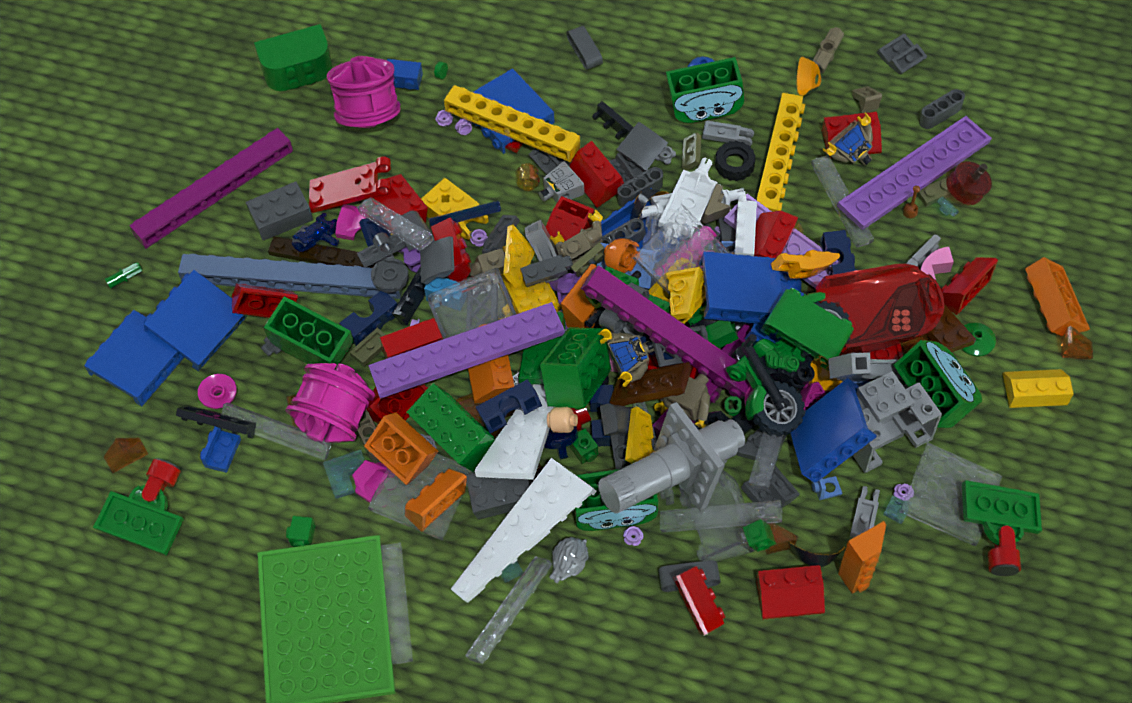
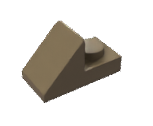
[852,86,882,113]
[702,184,731,224]

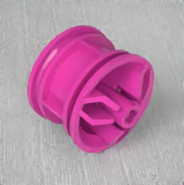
[327,56,401,128]
[285,363,375,443]

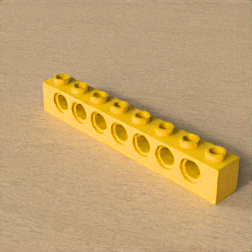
[444,85,580,162]
[757,93,806,211]

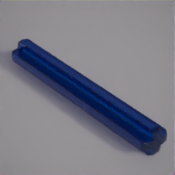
[429,201,501,227]

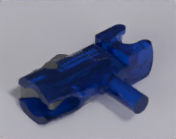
[292,213,339,252]

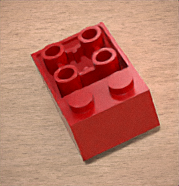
[546,196,594,242]

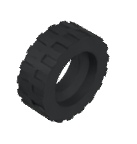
[715,141,756,181]

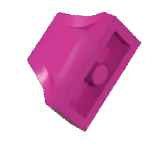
[335,204,368,240]
[352,460,395,504]

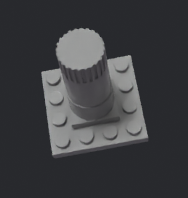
[598,402,745,514]

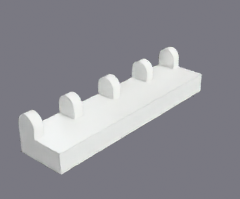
[734,194,757,256]

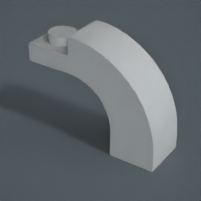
[525,220,560,283]

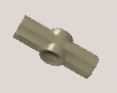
[813,27,844,73]

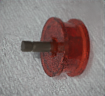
[947,161,992,205]

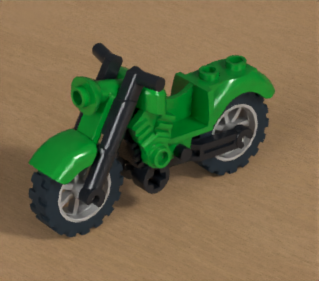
[726,292,852,437]

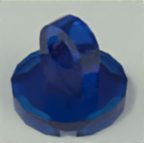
[544,426,578,460]

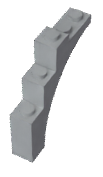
[829,353,903,382]

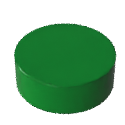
[434,61,448,80]

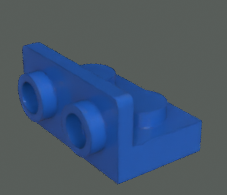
[200,426,241,473]

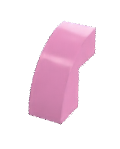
[917,246,954,291]

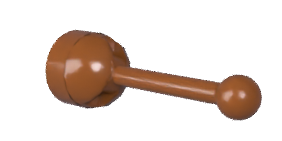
[903,185,920,219]

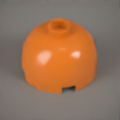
[604,238,639,273]

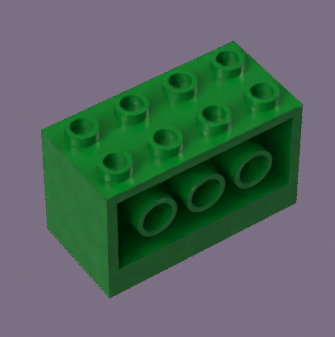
[540,327,612,409]
[407,383,496,473]

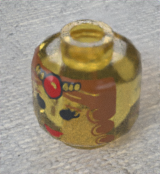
[516,163,540,191]

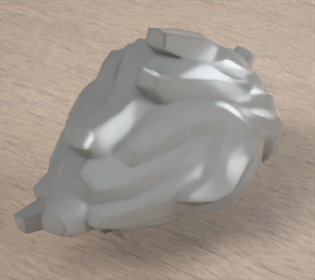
[549,537,589,584]

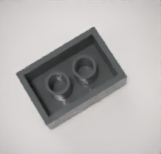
[246,182,313,241]
[466,473,532,520]

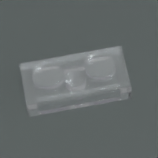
[643,212,661,251]

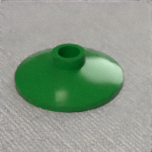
[962,322,996,357]

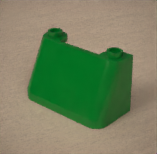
[760,288,854,371]

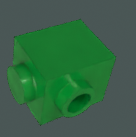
[569,428,599,464]
[286,516,316,547]
[743,519,776,552]

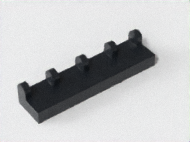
[592,101,634,140]
[392,266,426,325]
[176,405,256,439]

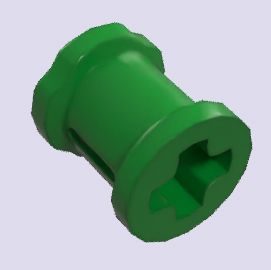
[725,396,742,416]

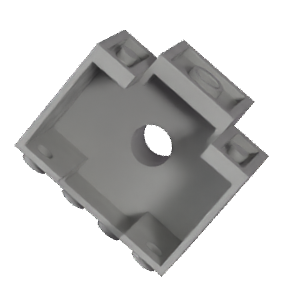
[853,371,942,473]

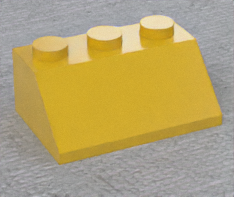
[1003,369,1074,408]

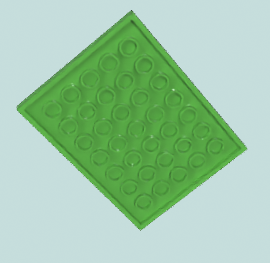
[258,535,396,703]

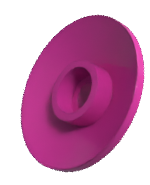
[198,374,237,409]

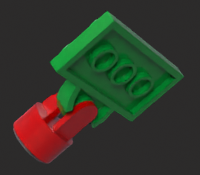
[93,458,184,556]
[962,480,1042,576]

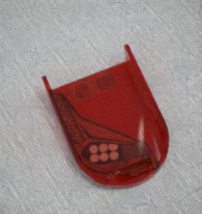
[816,264,944,356]

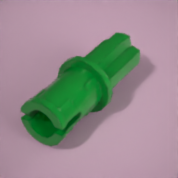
[105,262,143,289]

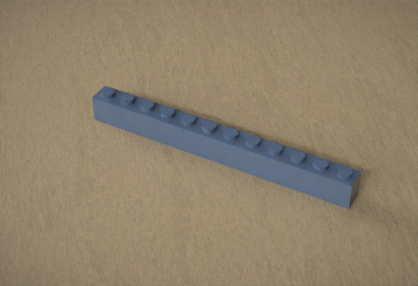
[178,254,403,299]

